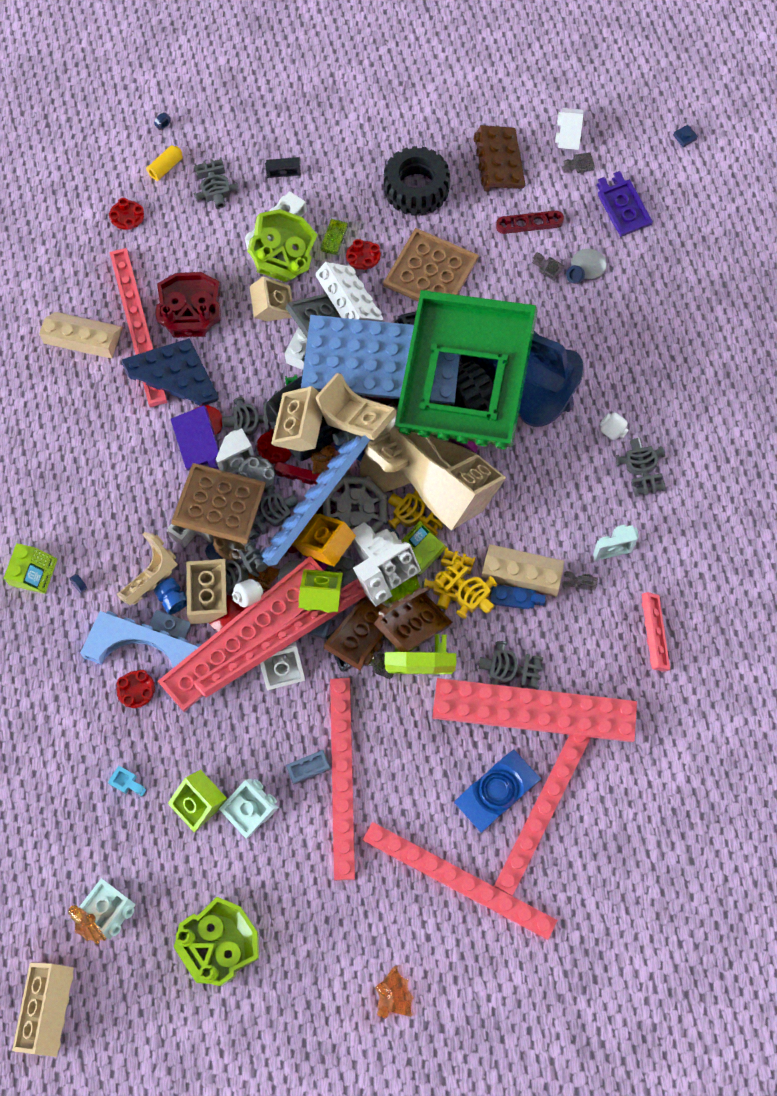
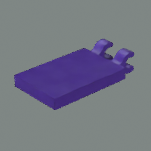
[596,171,653,237]
[171,406,220,471]

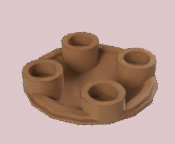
[213,536,251,561]

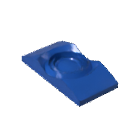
[454,749,541,833]

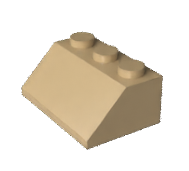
[271,386,323,451]
[186,559,227,624]

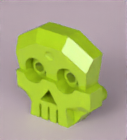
[247,209,317,282]
[385,634,456,675]
[174,897,259,987]

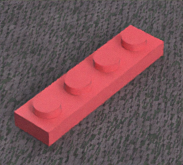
[641,592,670,672]

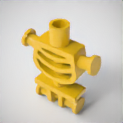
[387,488,443,536]
[424,548,476,610]
[434,559,497,619]

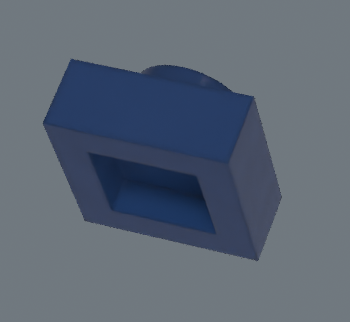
[673,125,698,147]

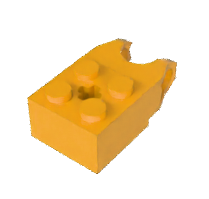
[292,514,356,566]

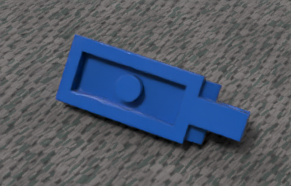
[491,585,546,610]

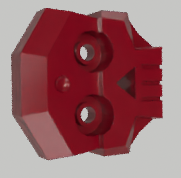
[156,272,221,338]

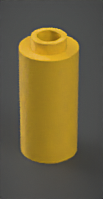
[146,145,183,181]

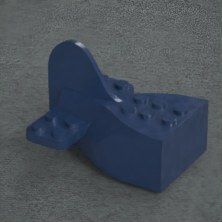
[461,331,584,427]

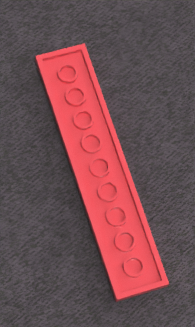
[158,556,324,712]
[432,678,637,742]

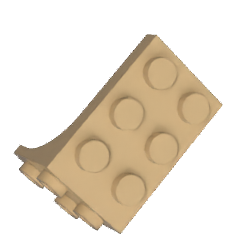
[316,373,397,440]
[117,532,178,605]

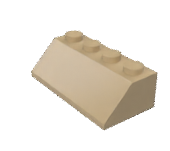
[39,312,123,359]
[481,544,564,597]
[12,963,74,1057]

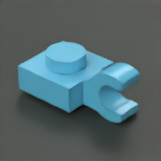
[108,765,146,796]

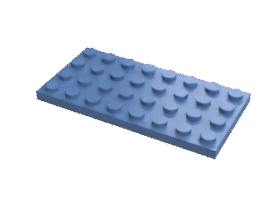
[301,315,460,405]
[260,435,371,566]

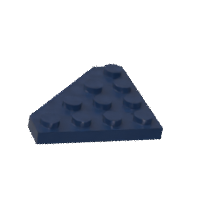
[121,338,219,406]

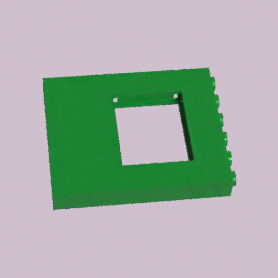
[394,290,538,449]

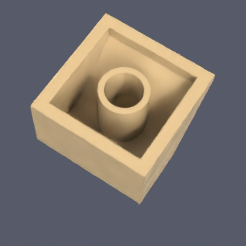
[249,276,293,322]

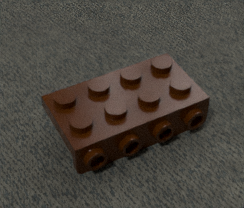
[474,125,526,192]
[374,586,453,652]
[324,596,389,671]

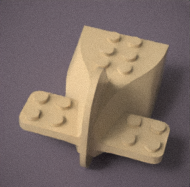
[360,416,506,530]

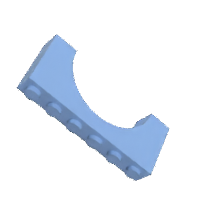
[80,611,201,668]

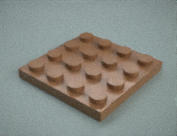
[383,228,479,302]
[171,463,266,544]

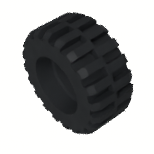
[383,146,450,216]
[450,361,495,416]

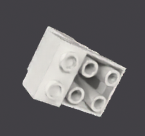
[352,522,421,606]

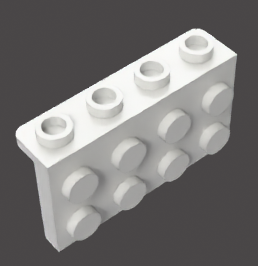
[316,262,385,322]

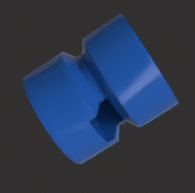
[154,578,187,615]

